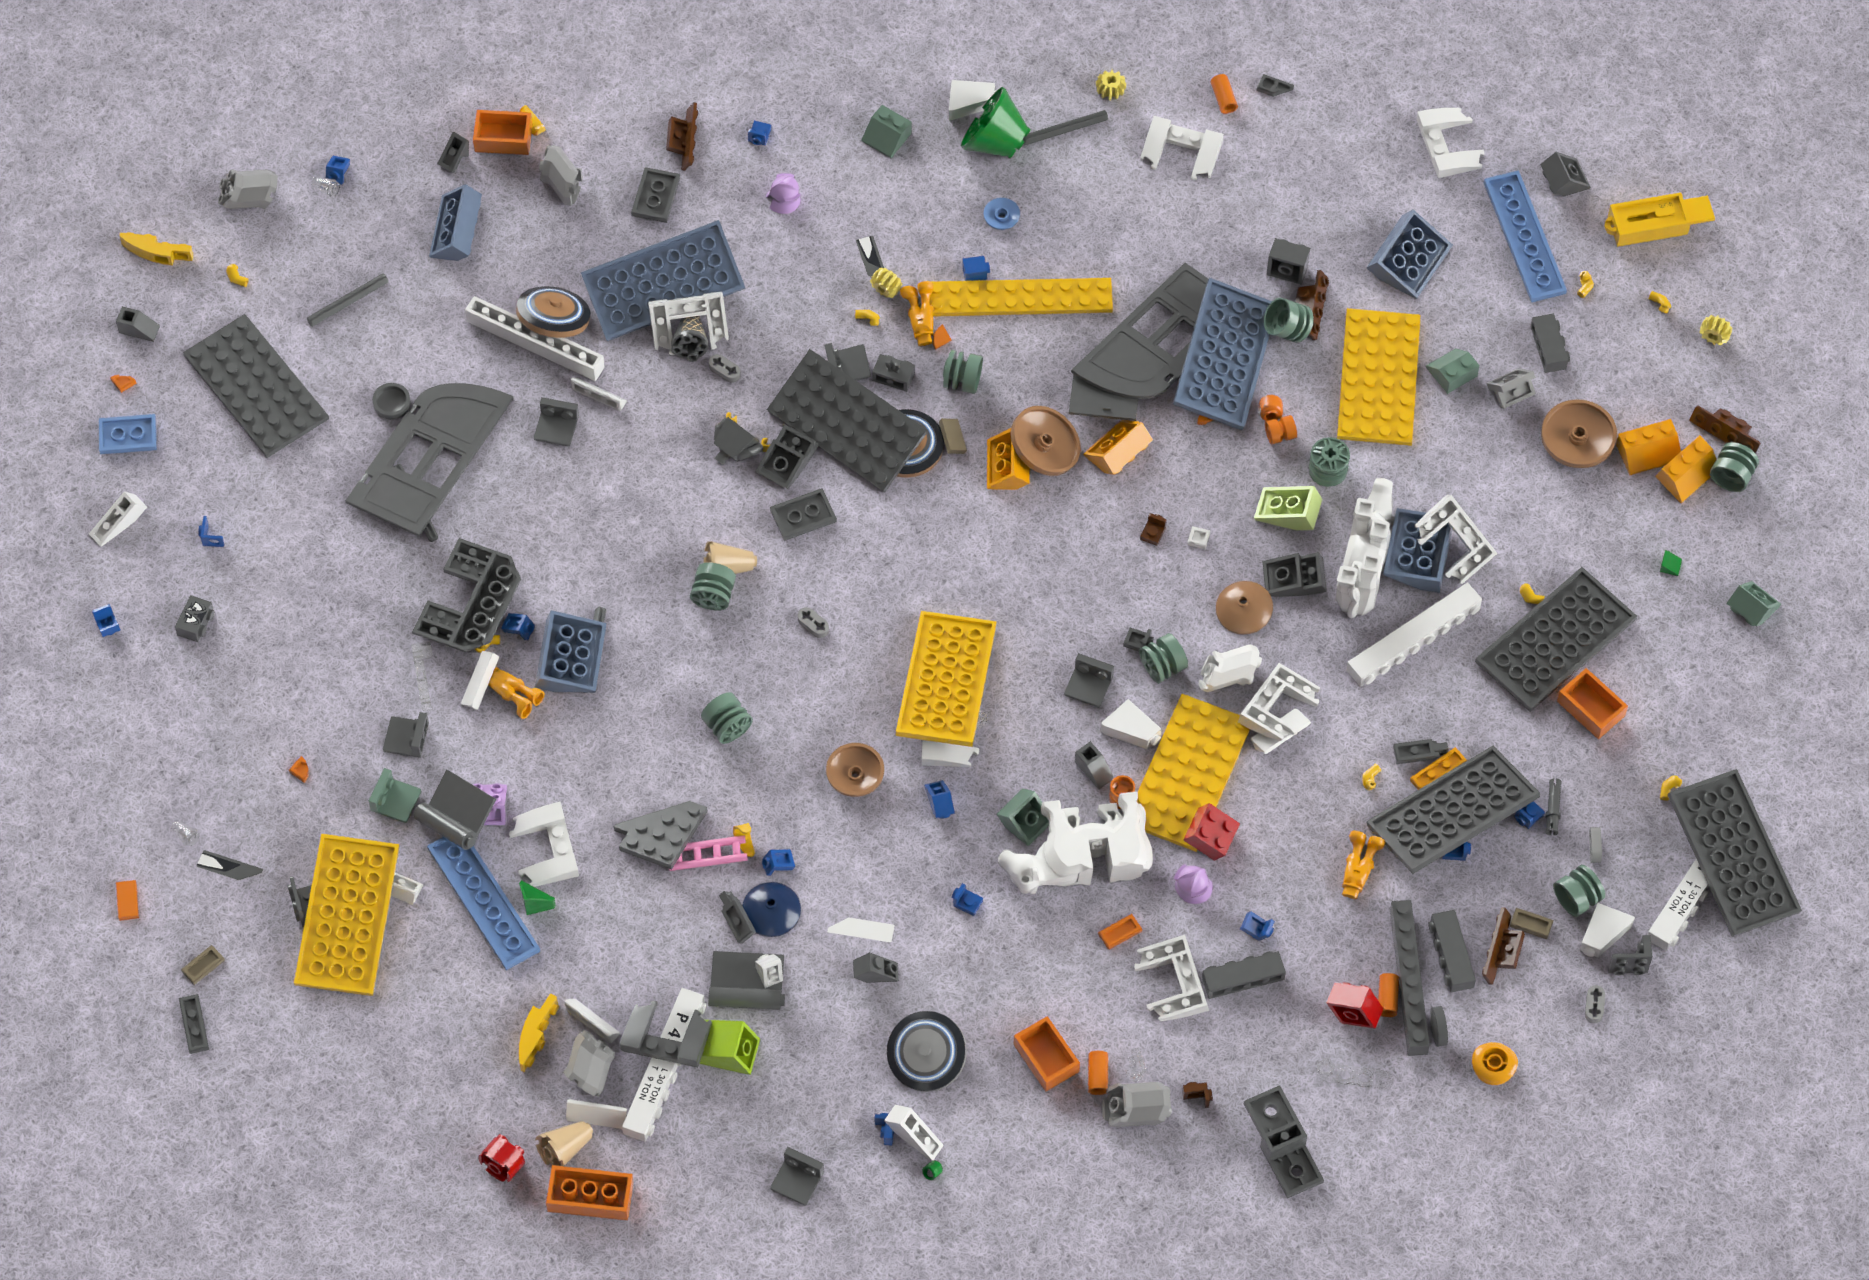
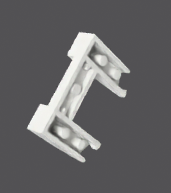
[1416,108,1484,178]
[1140,116,1224,180]
[648,291,729,355]
[1415,495,1497,584]
[1238,663,1320,741]
[922,711,981,767]
[509,802,579,887]
[1134,935,1209,1022]

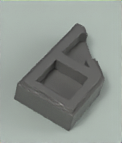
[1256,74,1294,97]

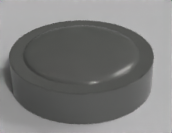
[372,383,411,420]
[1430,1006,1448,1047]

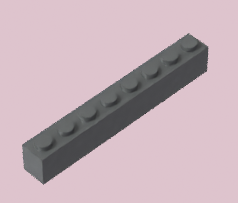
[1390,900,1430,1056]

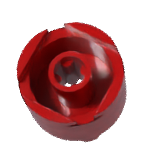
[478,1134,525,1183]

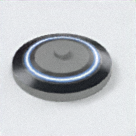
[887,1011,967,1092]

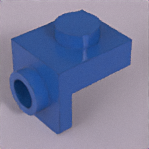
[92,604,120,637]
[1240,911,1275,941]

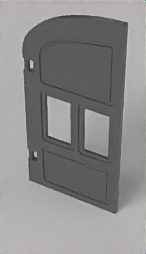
[1071,263,1208,399]
[345,383,514,537]

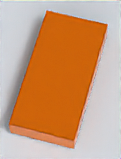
[116,880,139,921]
[1098,914,1142,950]

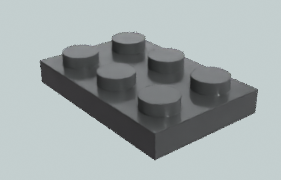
[631,167,680,223]
[770,488,837,541]

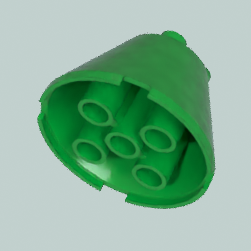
[961,87,1031,159]

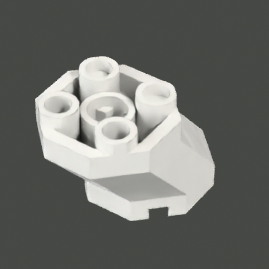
[1199,644,1262,692]

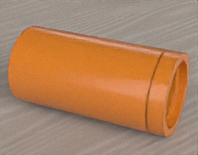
[1210,74,1238,114]
[1378,973,1399,1017]
[1088,1050,1108,1095]

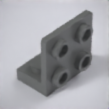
[824,343,871,381]
[534,397,579,447]
[1064,653,1114,708]
[383,712,429,758]
[287,877,312,927]
[1608,935,1653,976]
[770,1147,824,1206]

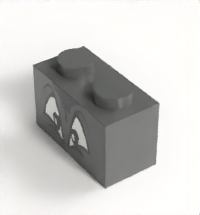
[175,595,215,642]

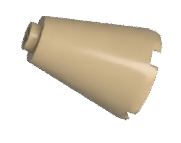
[704,541,757,574]
[535,1121,593,1166]

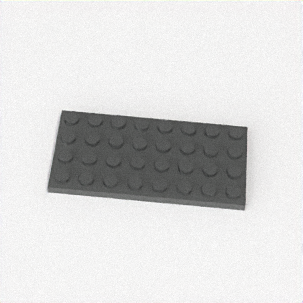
[183,314,329,458]
[766,349,928,492]
[1475,567,1637,712]
[1367,745,1540,874]
[1667,769,1802,937]

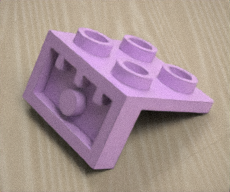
[473,783,507,825]

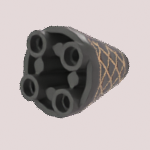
[671,316,708,362]

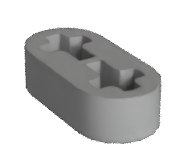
[709,354,741,382]
[798,607,829,638]
[1589,827,1602,863]
[1585,985,1605,1023]

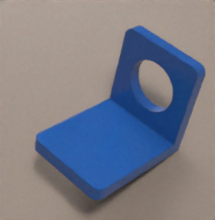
[198,516,225,547]

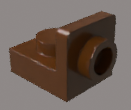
[1140,513,1167,546]

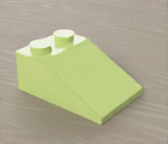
[1254,486,1322,530]

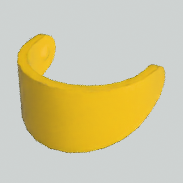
[520,105,546,136]
[733,823,755,857]

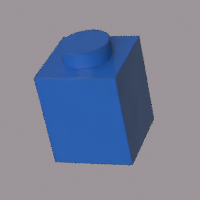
[962,256,990,281]

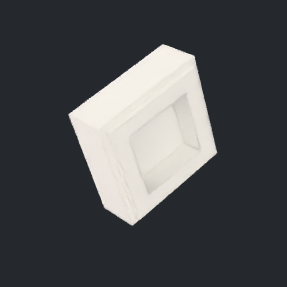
[1187,526,1211,550]

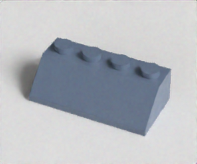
[429,184,482,261]

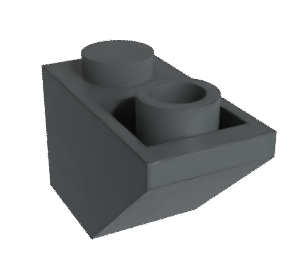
[116,306,160,342]
[1075,741,1114,789]
[853,952,899,983]

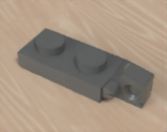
[1393,739,1449,764]
[719,891,756,944]

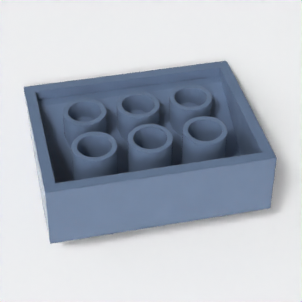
[1367,209,1453,299]
[1383,508,1453,593]
[535,610,607,693]

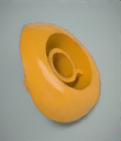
[1472,1042,1518,1085]

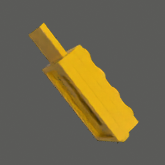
[1604,192,1715,247]

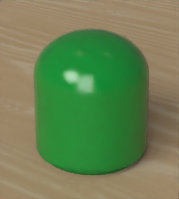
[922,1160,943,1180]

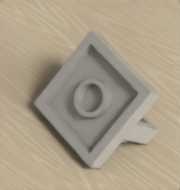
[1486,368,1536,409]

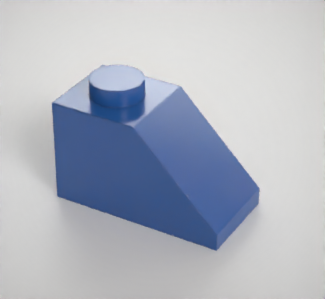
[924,780,955,819]

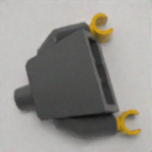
[714,412,770,465]

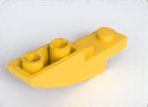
[119,232,194,266]
[519,993,559,1072]

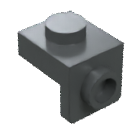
[1123,627,1154,652]

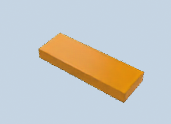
[1410,747,1468,790]

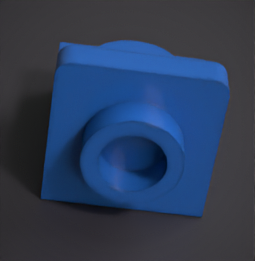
[748,120,772,146]
[325,155,350,185]
[501,613,535,641]
[1514,801,1545,829]
[1442,841,1471,861]
[762,849,795,876]
[952,883,983,916]
[874,1113,894,1146]

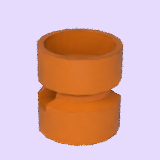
[1265,415,1297,445]
[1109,775,1135,810]

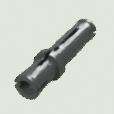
[1545,778,1562,836]

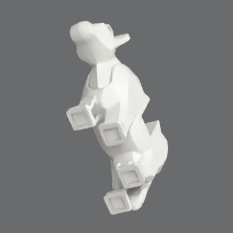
[1336,478,1395,618]
[998,792,1153,895]

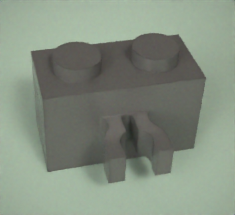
[872,354,915,392]

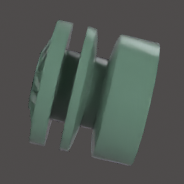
[1264,297,1314,343]
[943,350,983,394]
[1308,437,1350,487]
[1710,442,1759,492]
[690,563,736,611]
[1139,633,1188,684]
[701,692,753,744]
[1553,864,1605,917]

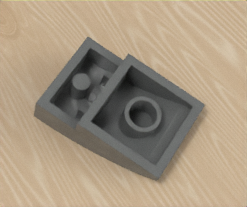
[755,424,819,489]
[1262,552,1327,597]

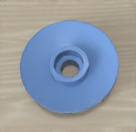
[984,198,1020,230]

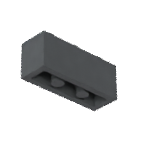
[1530,313,1570,373]

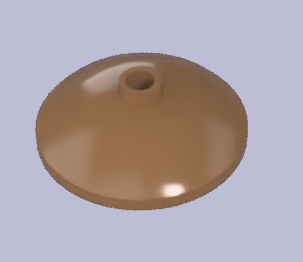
[1216,581,1273,634]
[826,743,884,797]

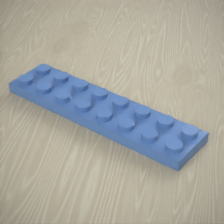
[1484,170,1567,303]
[427,837,540,971]

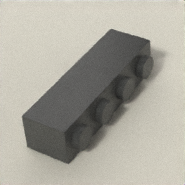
[1428,910,1476,993]
[1202,951,1286,999]

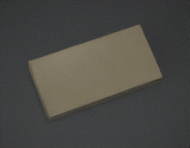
[939,418,967,454]
[1509,908,1554,939]
[181,945,225,985]

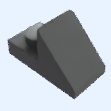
[437,132,469,173]

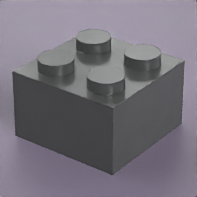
[1266,238,1311,285]

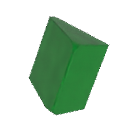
[1660,550,1682,576]

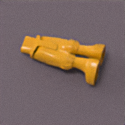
[900,281,934,346]
[488,667,545,719]
[1342,830,1385,899]

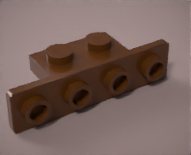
[666,102,698,171]
[1295,270,1329,341]
[1689,405,1761,454]
[1482,907,1525,985]

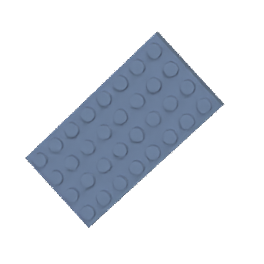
[581,220,746,341]
[1173,278,1272,430]

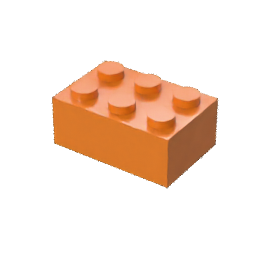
[473,110,533,155]
[1557,668,1628,740]
[1013,1016,1080,1092]

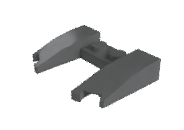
[620,1001,712,1068]

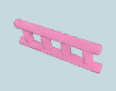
[669,835,748,871]

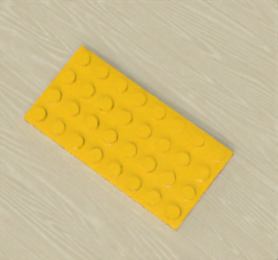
[1337,308,1421,446]
[896,611,997,747]
[1137,693,1251,852]
[294,834,400,996]

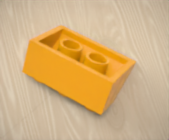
[1616,419,1681,476]
[1083,420,1153,475]
[987,428,1030,490]
[1655,435,1717,503]

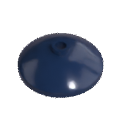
[742,882,801,937]

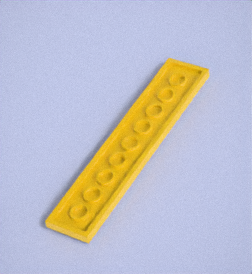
[930,278,1113,316]

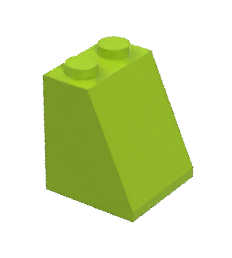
[699,1020,760,1075]

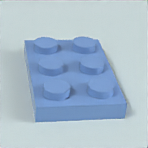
[99,414,157,454]

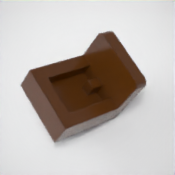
[1182,1082,1213,1108]

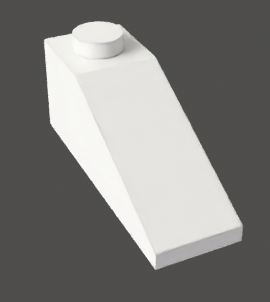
[89,491,147,547]
[755,954,783,988]
[884,1105,943,1161]

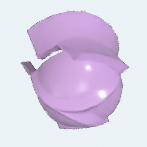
[766,173,801,214]
[1174,864,1213,904]

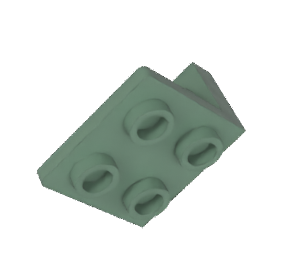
[368,768,422,823]

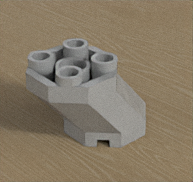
[539,145,583,206]
[218,169,278,209]
[563,1030,615,1097]
[1102,1082,1172,1127]

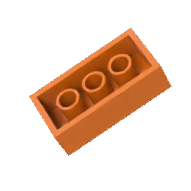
[546,1165,634,1221]

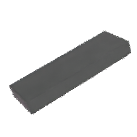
[179,994,209,1054]

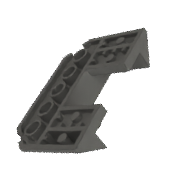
[412,538,521,652]

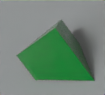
[519,880,556,915]

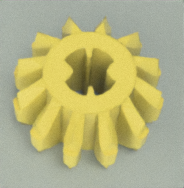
[1096,69,1126,100]
[870,268,903,298]
[1699,315,1732,345]

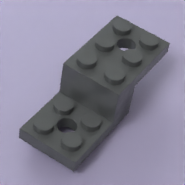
[1243,1085,1324,1199]

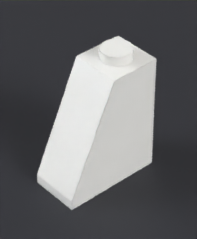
[949,80,996,120]
[1100,699,1161,749]
[1580,903,1635,957]

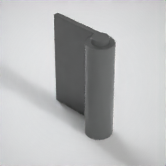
[1069,374,1138,421]
[414,769,497,850]
[708,951,785,1010]

